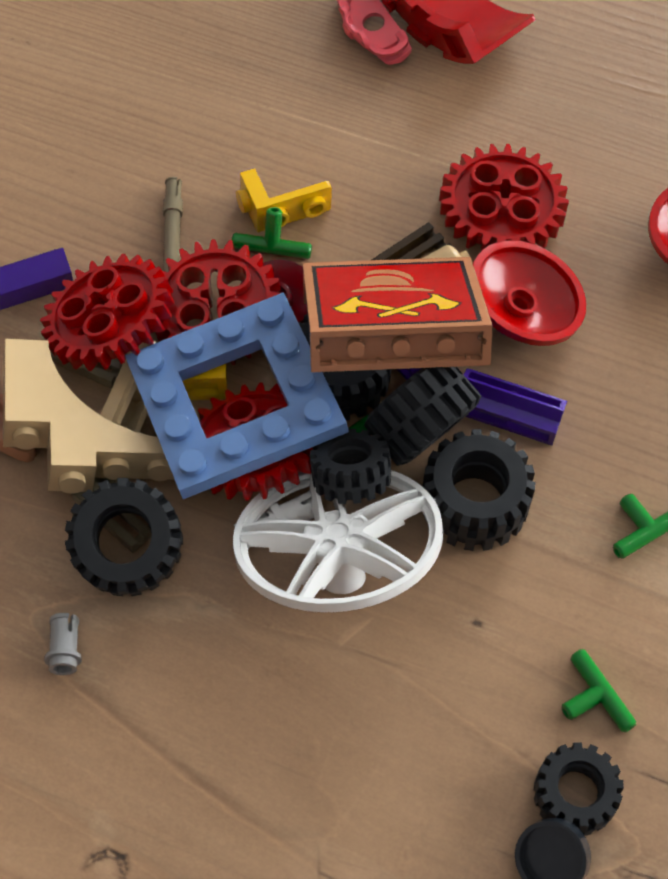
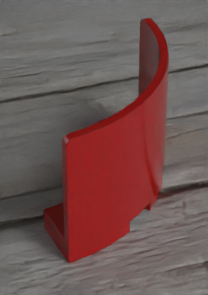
[381,0,536,64]

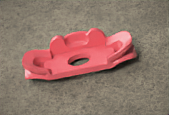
[337,0,412,65]

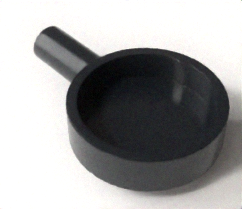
[515,818,591,879]

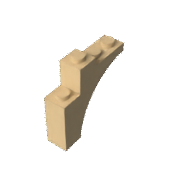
[3,339,175,494]

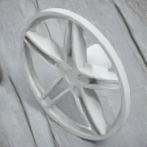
[233,470,443,612]

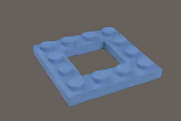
[126,292,349,500]

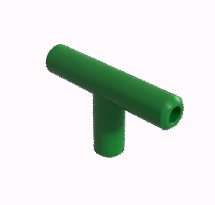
[232,207,312,259]
[613,494,668,559]
[561,649,637,732]

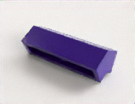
[0,247,73,310]
[463,368,567,446]

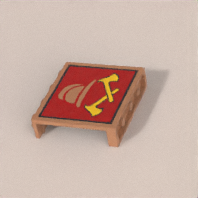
[303,257,493,372]

